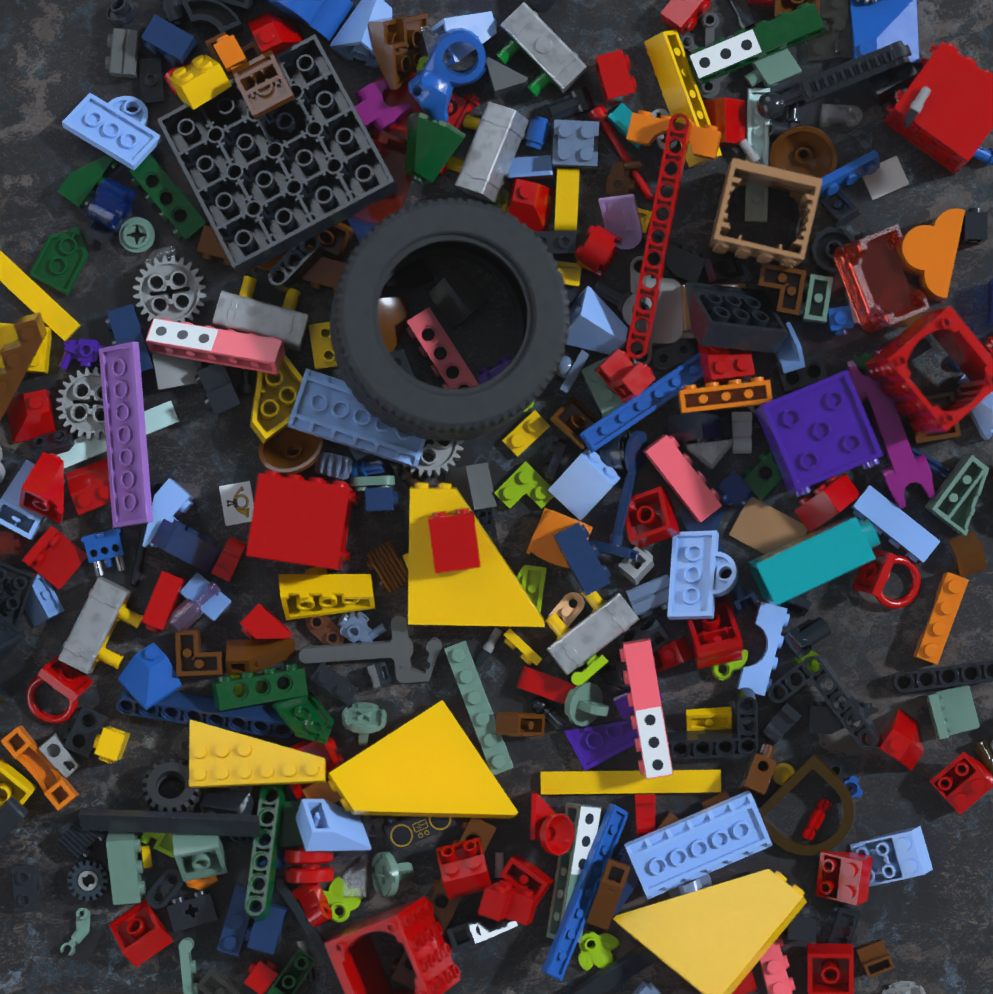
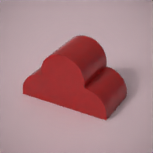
[685,594,743,669]

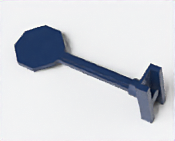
[589,430,648,561]
[680,506,759,617]

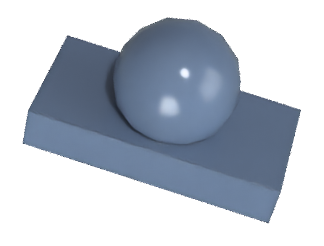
[556,350,589,394]

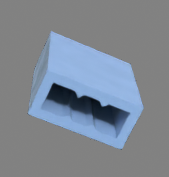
[548,447,620,521]

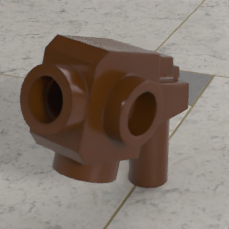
[605,160,642,197]

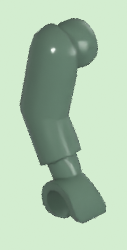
[60,908,90,956]

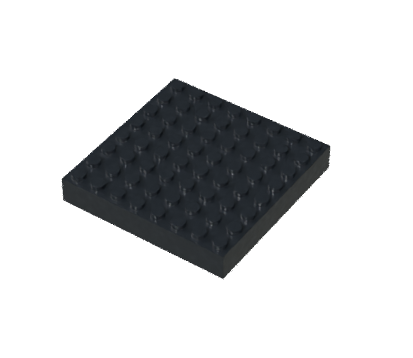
[157,34,399,276]

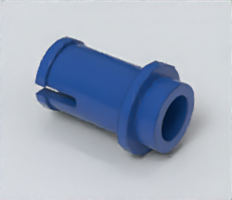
[971,146,993,166]

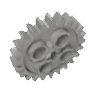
[133,254,206,323]
[56,367,106,440]
[402,439,464,479]

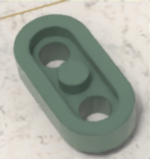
[350,476,395,491]

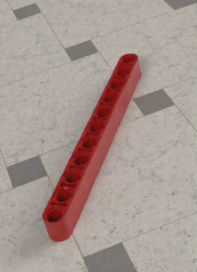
[626,113,692,358]

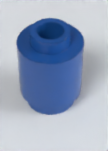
[524,116,551,151]

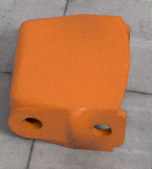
[526,508,593,572]

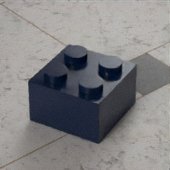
[141,14,198,67]
[245,901,289,954]

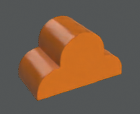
[896,209,965,303]

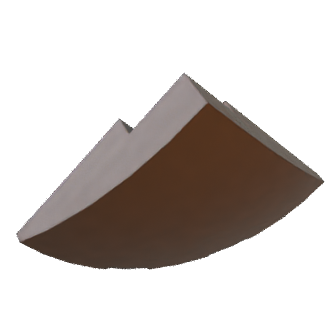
[368,13,428,90]
[378,296,409,353]

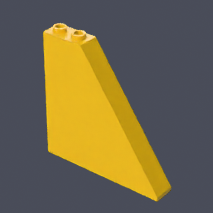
[408,482,545,627]
[327,700,518,819]
[613,869,807,994]

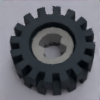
[67,859,110,901]

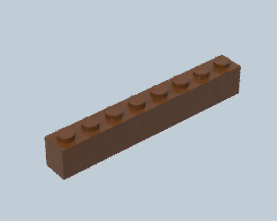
[197,225,346,294]

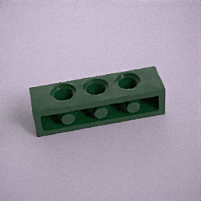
[129,154,209,242]
[212,663,308,711]

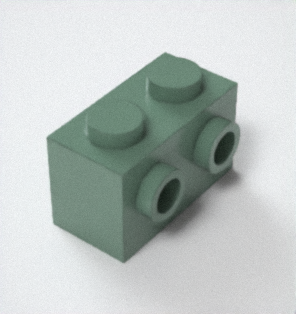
[799,274,833,324]

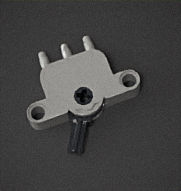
[593,256,695,365]

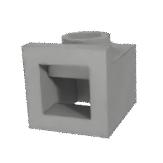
[618,546,654,586]

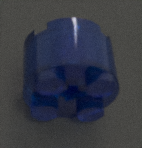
[87,178,136,232]

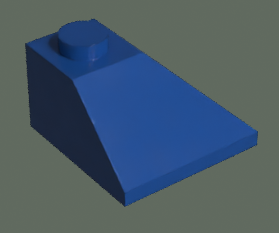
[118,642,182,710]

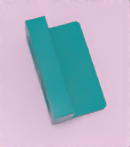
[607,103,644,150]

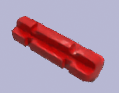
[801,798,831,841]

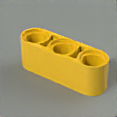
[554,167,580,233]

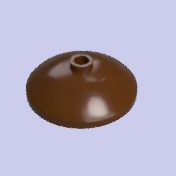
[770,126,837,178]
[258,427,324,475]

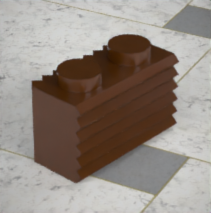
[365,541,409,593]
[495,712,545,737]

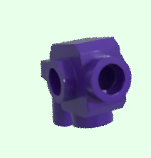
[58,339,104,370]

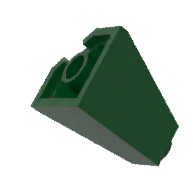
[405,113,466,185]

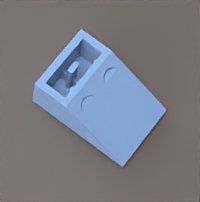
[0,460,66,540]
[143,478,194,549]
[295,799,371,851]
[850,826,933,887]

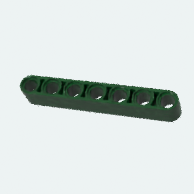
[245,784,287,922]

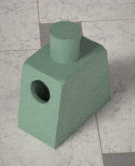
[745,49,802,88]

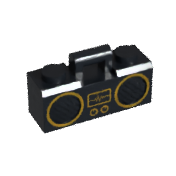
[384,816,457,852]

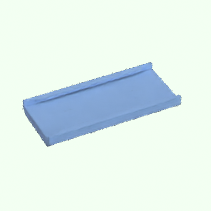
[287,368,426,469]
[624,790,772,899]

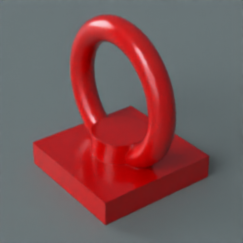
[852,548,921,609]
[26,655,94,724]

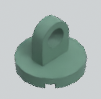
[564,681,609,726]
[342,702,387,746]
[372,852,415,897]

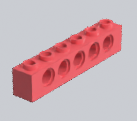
[406,307,479,389]

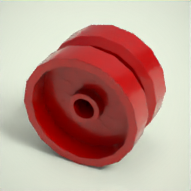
[284,846,334,883]

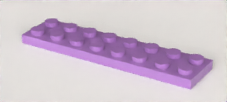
[99,342,153,528]

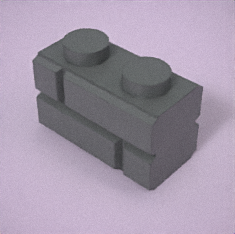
[105,28,142,79]

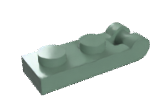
[179,937,199,994]

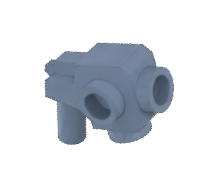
[337,612,387,643]

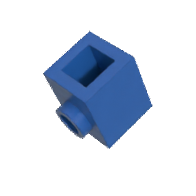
[826,305,854,336]

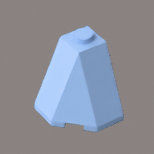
[330,0,392,68]
[427,11,497,67]
[567,286,628,355]
[957,374,993,441]

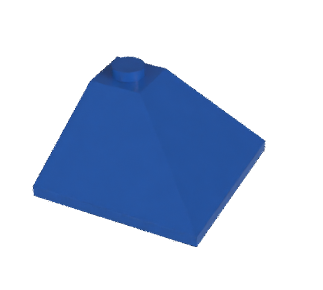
[849,0,919,64]

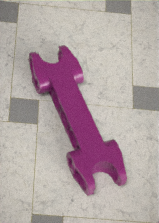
[354,79,413,134]
[846,349,935,509]

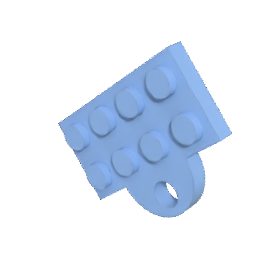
[62,93,162,170]
[667,530,738,620]

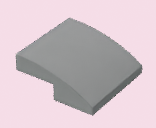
[152,353,202,390]

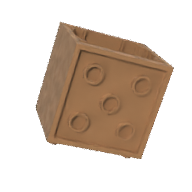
[708,158,823,268]

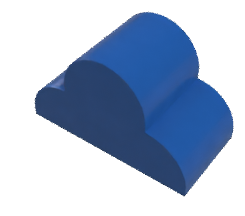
[264,0,355,43]

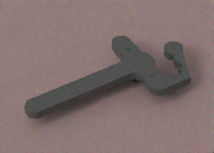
[299,613,442,683]

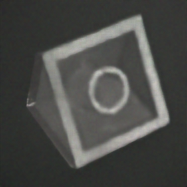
[684,440,733,471]

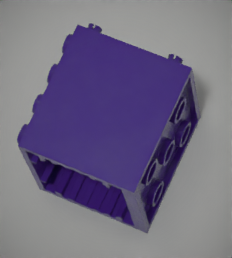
[755,370,883,497]

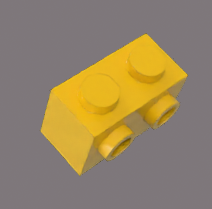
[309,322,338,371]
[93,726,130,763]

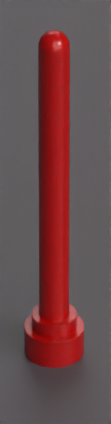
[588,104,654,201]

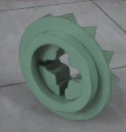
[119,217,155,253]

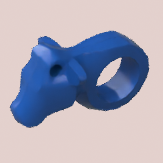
[408,27,487,122]

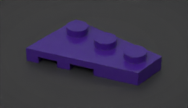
[564,720,639,771]

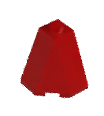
[246,12,304,56]
[19,452,64,523]
[877,708,924,771]

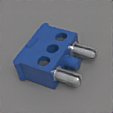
[81,528,126,577]

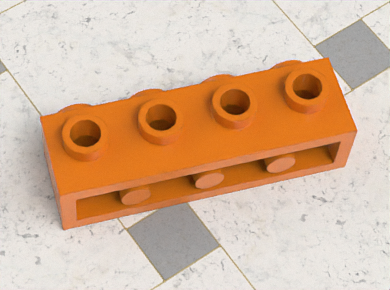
[678,377,772,414]

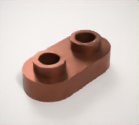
[306,615,345,645]

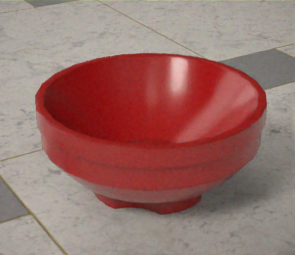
[539,814,574,855]

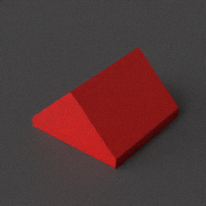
[703,97,746,146]

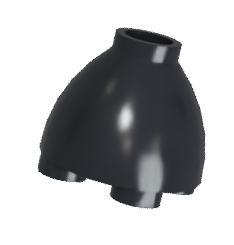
[595,429,630,473]

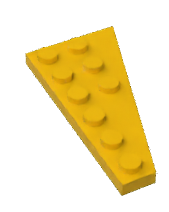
[189,720,326,788]

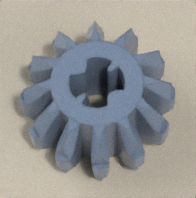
[314,451,353,480]

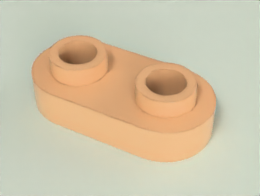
[548,592,585,628]

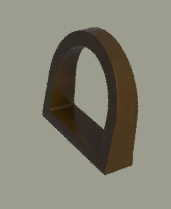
[758,752,854,856]

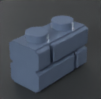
[625,574,670,619]

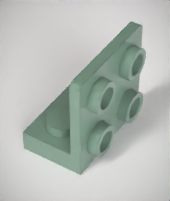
[925,684,980,740]

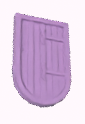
[598,194,643,249]

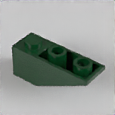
[57,155,120,209]
[267,948,317,994]

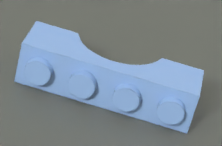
[737,602,790,696]

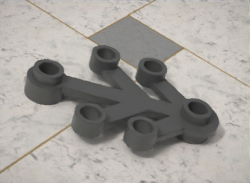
[681,12,736,99]

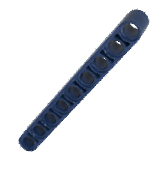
[116,687,306,742]

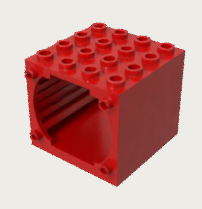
[883,41,993,175]
[865,306,993,434]
[246,470,359,571]
[324,896,461,994]

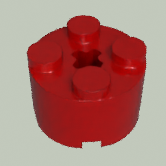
[574,225,623,278]

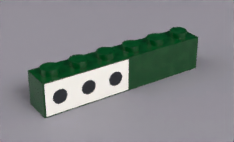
[688,2,826,85]

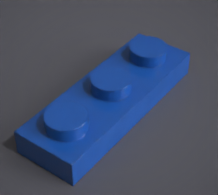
[819,150,880,198]

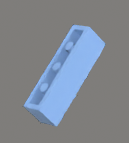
[851,485,940,563]

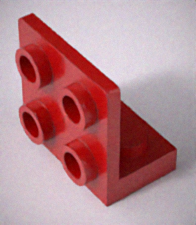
[22,525,87,589]

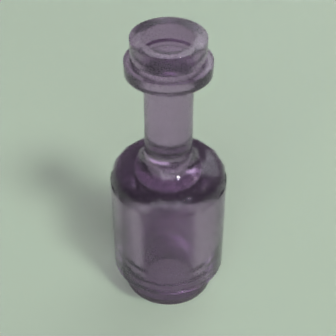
[168,581,221,633]

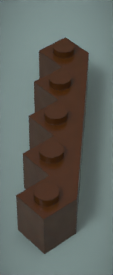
[0,312,47,422]

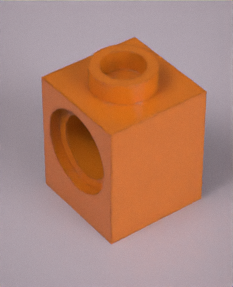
[213,35,248,73]

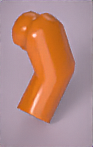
[185,875,219,891]

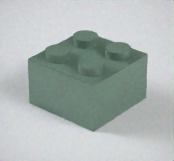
[172,834,228,882]

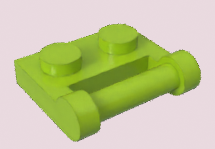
[570,654,608,685]

